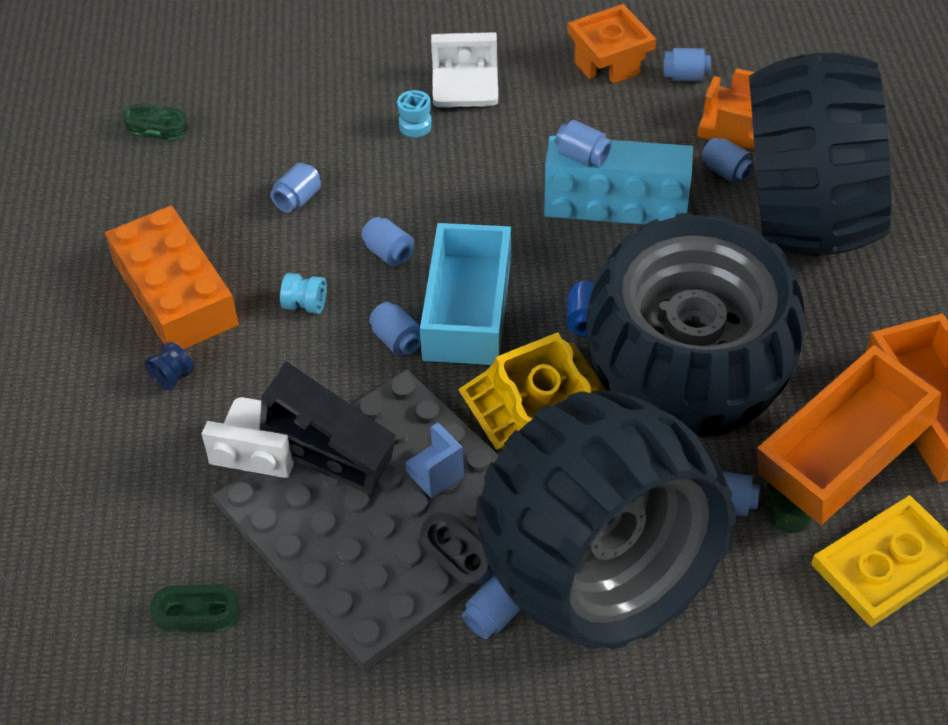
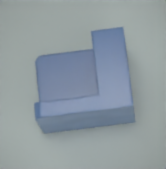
[405,422,464,498]

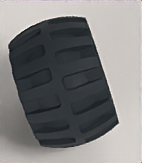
[749,53,892,256]
[587,213,805,436]
[476,390,736,650]

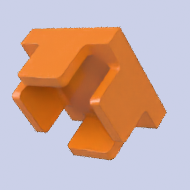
[567,4,656,84]
[697,69,755,150]

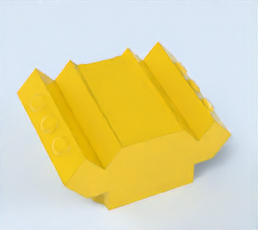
[458,332,608,450]

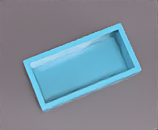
[544,136,693,224]
[420,223,511,365]

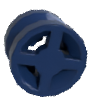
[144,341,194,390]

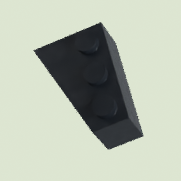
[260,361,396,495]

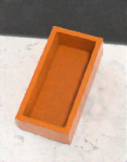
[104,205,239,350]
[866,313,948,483]
[757,345,941,526]

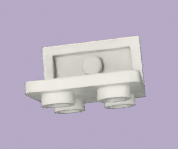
[431,32,498,108]
[202,397,295,478]

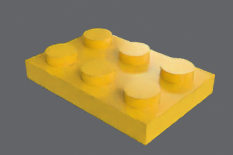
[811,495,948,627]

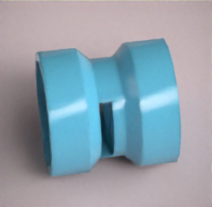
[397,90,432,138]
[280,273,327,314]

